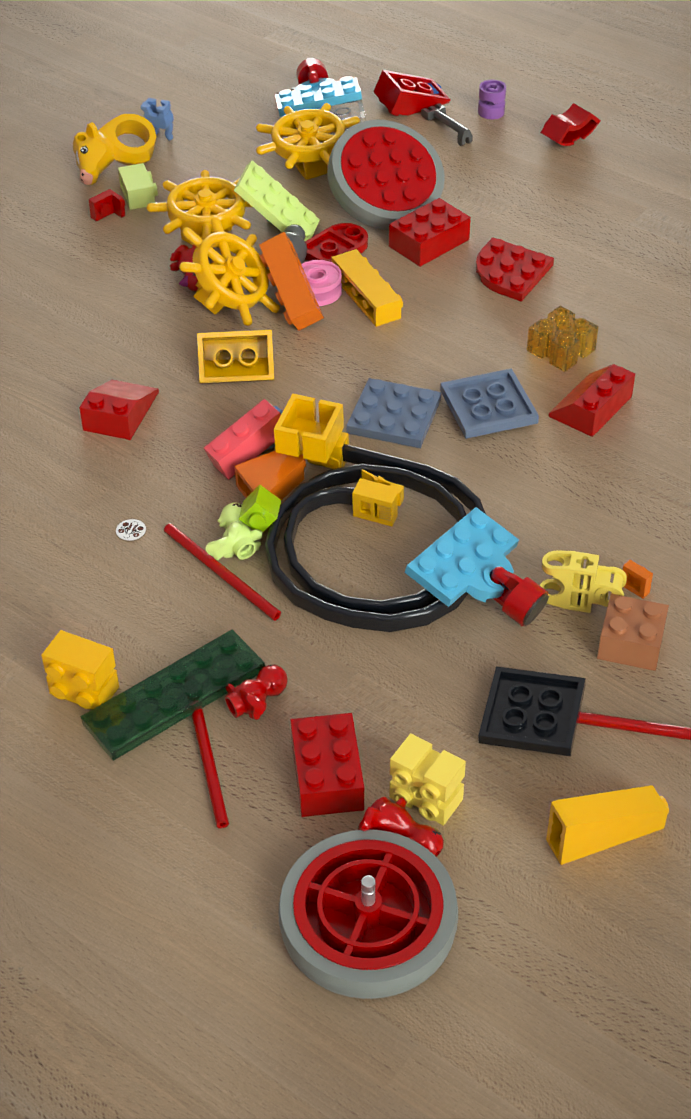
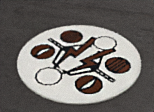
[116,519,146,541]

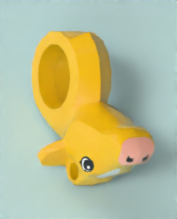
[73,114,157,185]

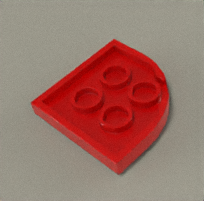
[476,237,554,302]

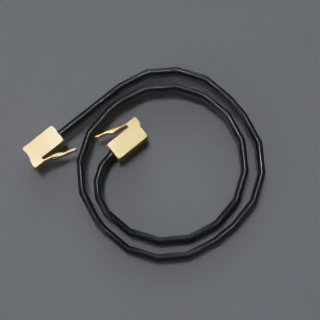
[265,432,486,632]

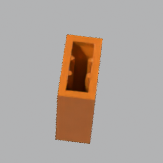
[235,451,306,501]

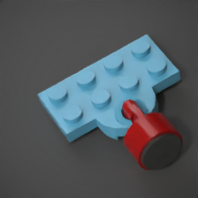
[275,58,362,117]
[404,507,549,626]

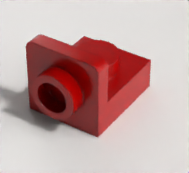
[88,189,125,222]

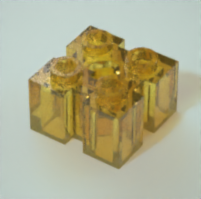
[527,306,599,372]

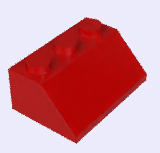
[549,364,636,437]

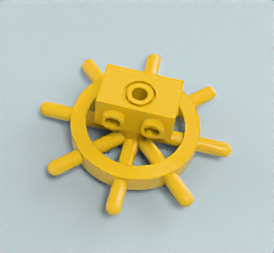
[256,103,360,180]
[147,170,252,245]
[179,216,280,326]

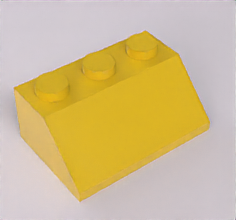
[197,330,274,383]

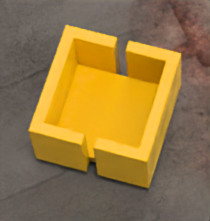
[274,393,344,464]
[41,630,119,713]

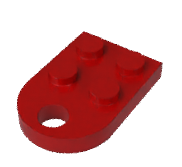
[305,223,368,262]

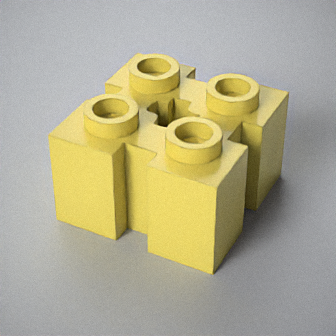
[389,733,466,826]

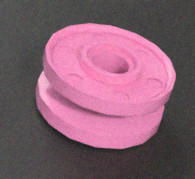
[302,260,342,306]

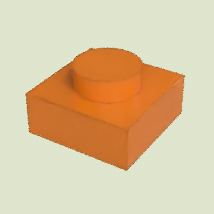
[623,560,653,599]

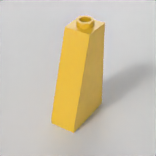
[546,785,669,865]

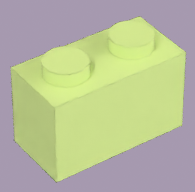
[118,163,158,210]

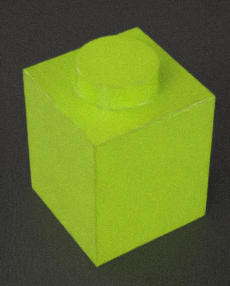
[239,485,281,533]

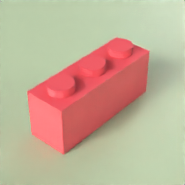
[204,399,281,480]

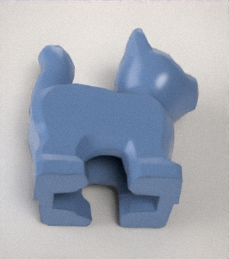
[140,98,174,140]

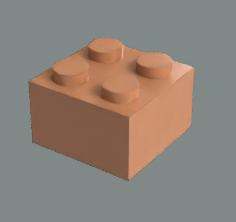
[597,594,669,671]

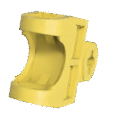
[540,550,627,613]

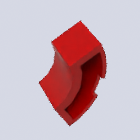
[540,103,601,146]

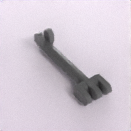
[421,104,473,146]

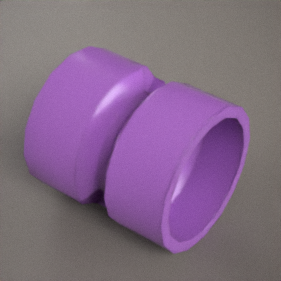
[478,80,506,120]

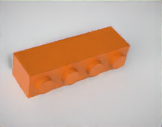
[259,232,324,331]

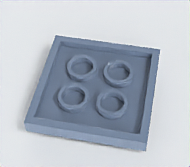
[440,368,539,439]
[346,378,441,448]

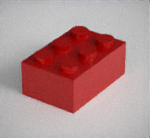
[389,198,471,267]
[290,713,365,817]

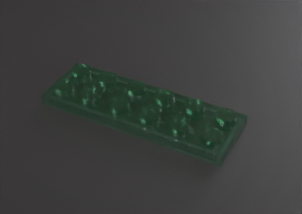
[80,629,265,761]

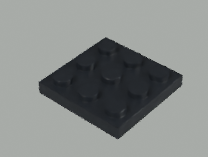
[478,666,586,756]

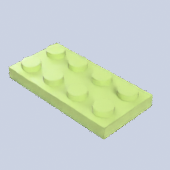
[234,160,320,241]

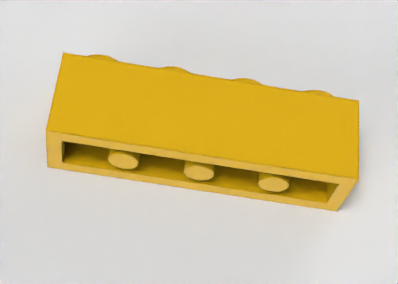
[332,249,403,327]

